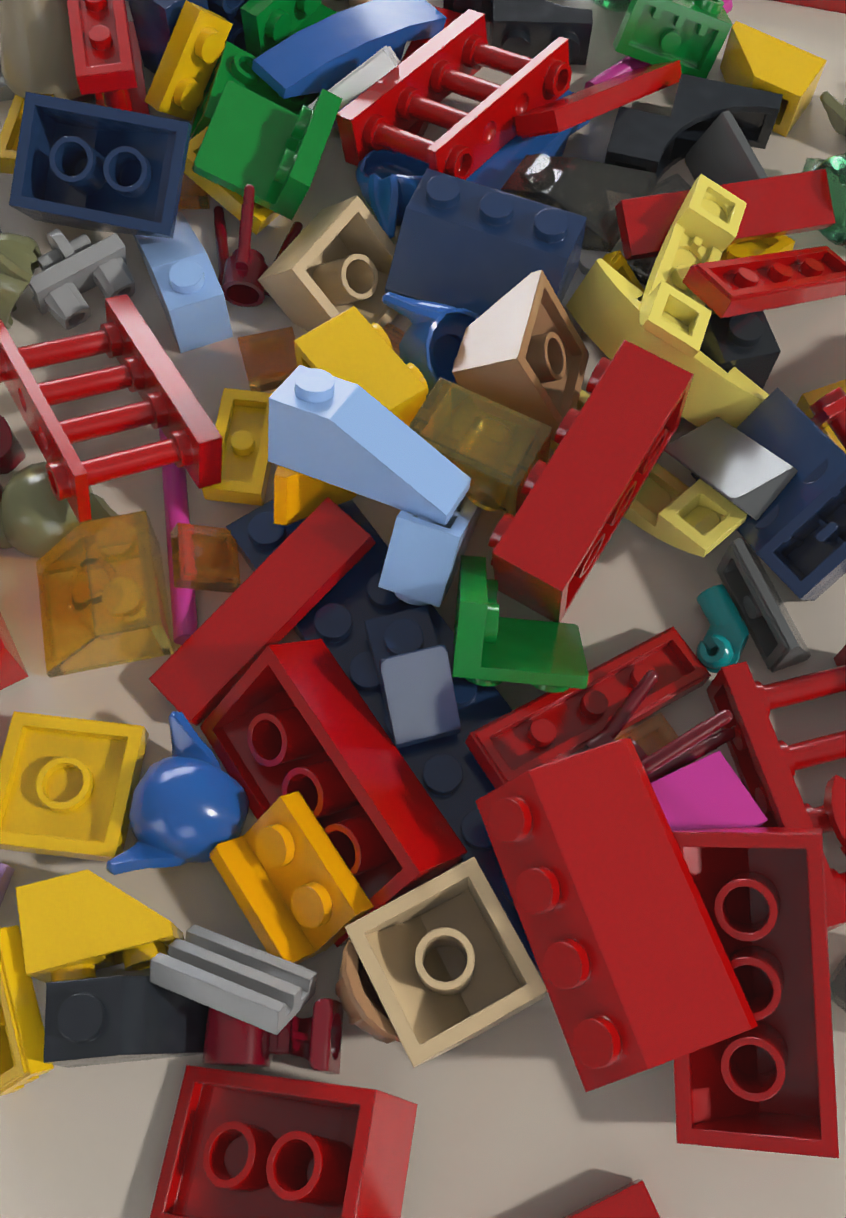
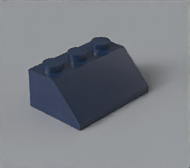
[385,168,587,316]

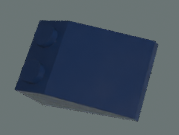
[9,92,192,238]

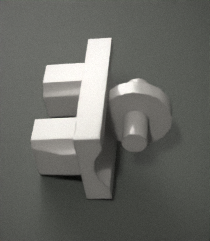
[29,228,135,330]

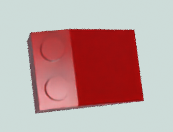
[150,1065,418,1218]

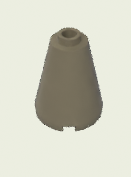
[0,0,84,100]

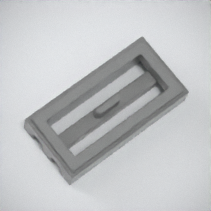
[150,924,317,1035]

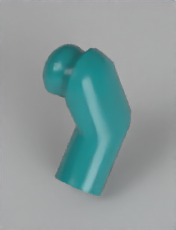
[696,584,749,673]

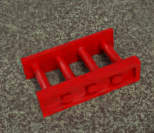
[67,0,150,115]
[336,9,572,180]
[0,294,222,523]
[706,645,846,931]

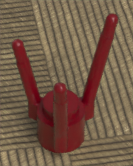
[213,184,303,307]
[585,670,735,783]

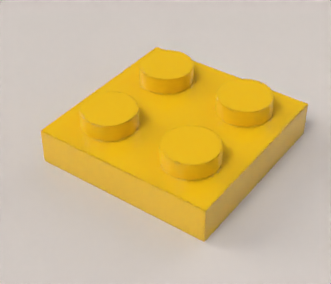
[0,711,149,862]

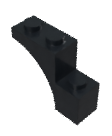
[443,0,593,65]
[599,74,783,198]

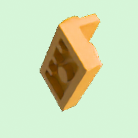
[209,791,374,964]

